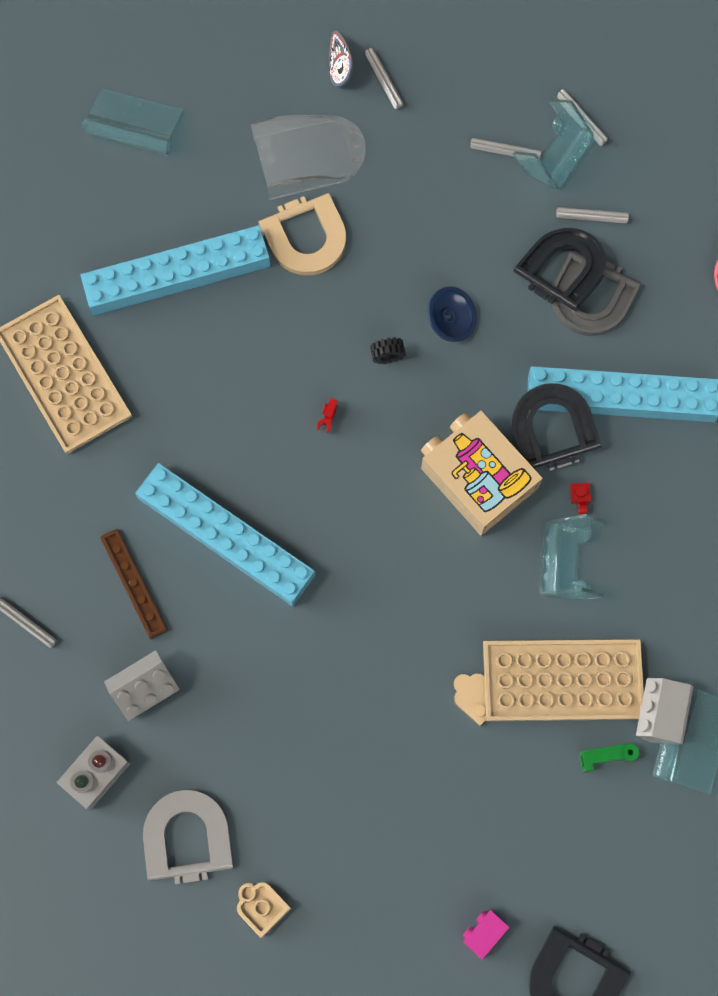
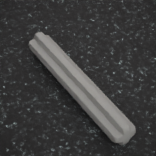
[365,48,403,109]
[557,89,608,146]
[470,138,541,161]
[556,207,629,223]
[0,597,57,648]

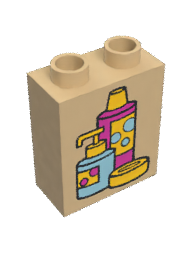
[421,411,543,536]

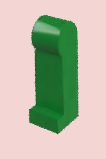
[579,743,639,773]

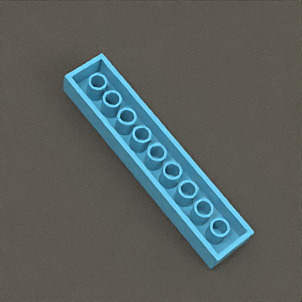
[80,225,270,316]
[528,366,718,422]
[135,463,315,607]

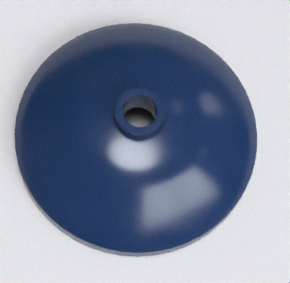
[427,286,477,342]

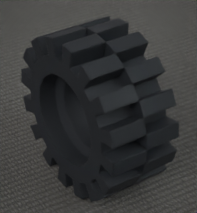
[370,337,406,364]

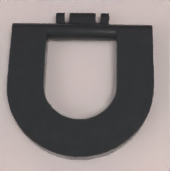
[513,228,606,312]
[511,383,602,471]
[528,926,631,996]

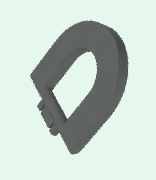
[552,251,641,336]

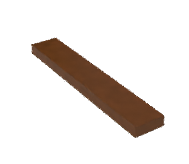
[100,529,168,639]

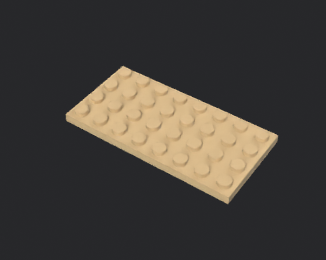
[0,295,132,455]
[483,640,644,721]

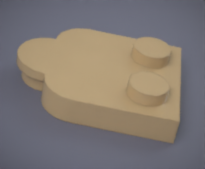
[454,674,486,726]
[237,883,291,938]

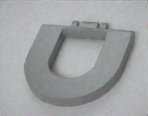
[143,790,233,884]

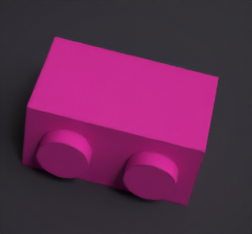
[462,910,509,959]

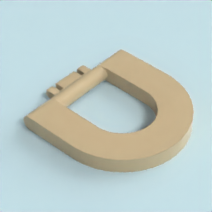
[258,193,346,276]

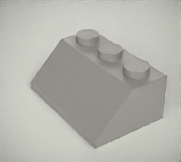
[636,678,693,744]

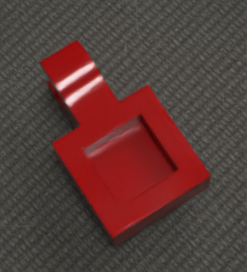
[317,398,338,434]
[569,482,591,517]

